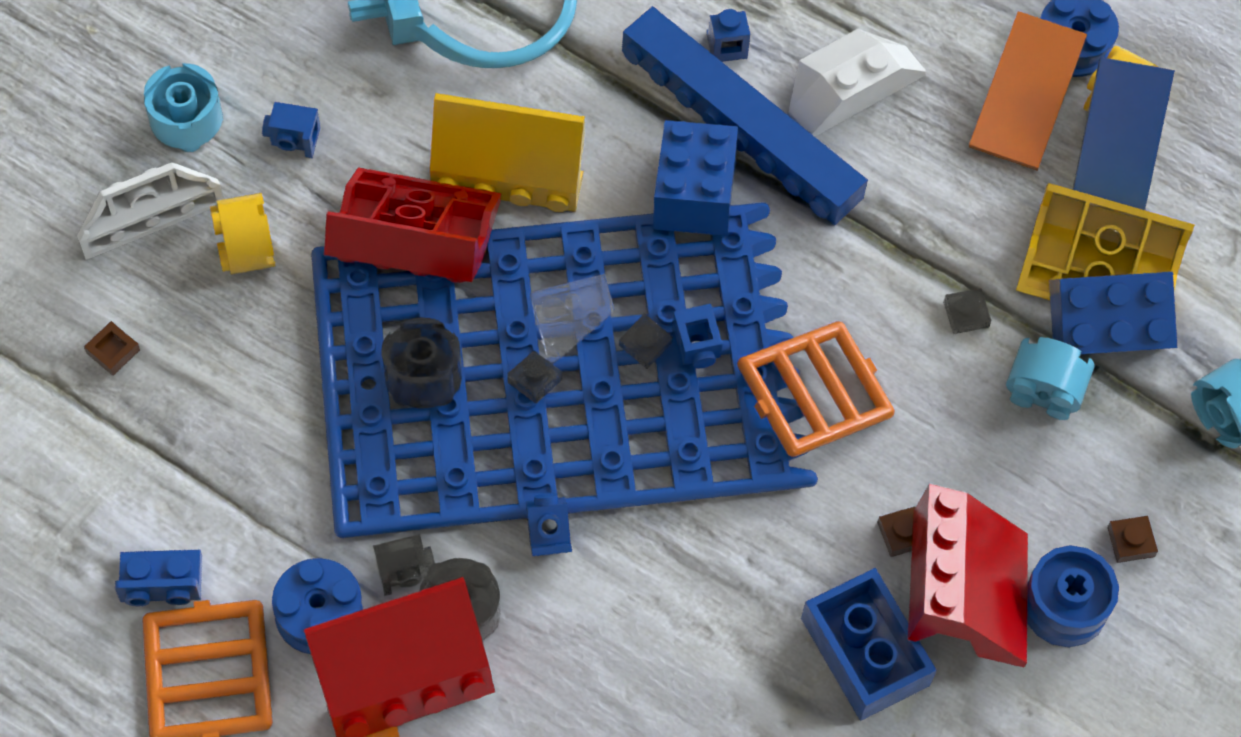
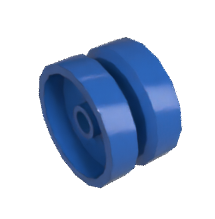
[1027,545,1119,648]

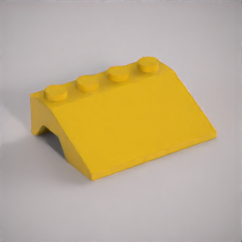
[430,93,585,212]
[1016,183,1195,300]

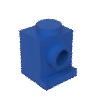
[706,9,751,62]
[262,102,321,159]
[672,304,723,369]
[526,493,572,556]

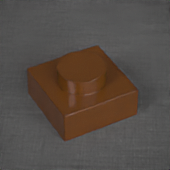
[84,321,140,376]
[877,506,916,557]
[1107,516,1158,563]

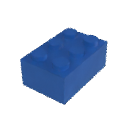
[653,120,738,236]
[1049,272,1178,354]
[801,568,937,721]

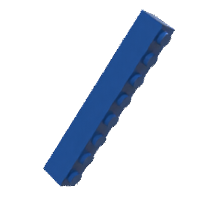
[622,6,868,225]

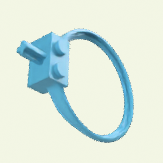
[348,0,577,68]

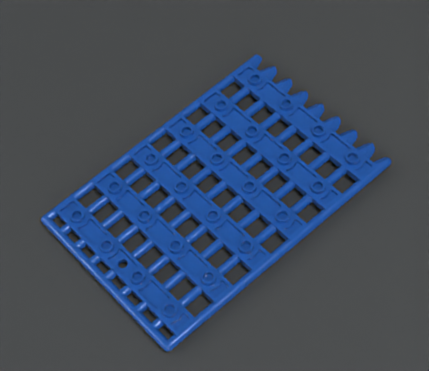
[311,202,818,538]

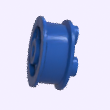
[1041,0,1119,77]
[272,558,363,655]

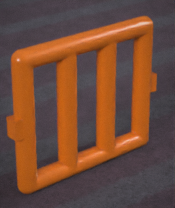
[737,321,895,457]
[142,600,273,737]

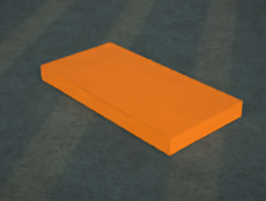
[969,11,1087,171]

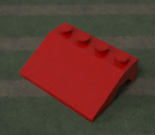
[324,167,502,283]
[908,483,1028,668]
[304,577,495,737]

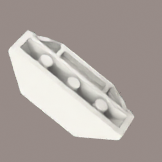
[788,29,926,137]
[77,162,224,260]

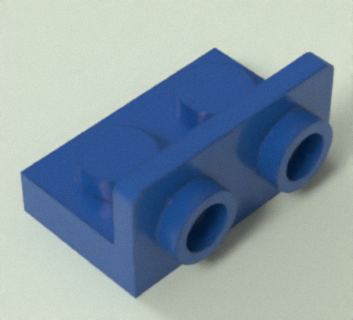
[115,549,202,607]

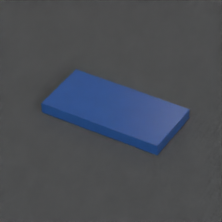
[1072,57,1175,210]

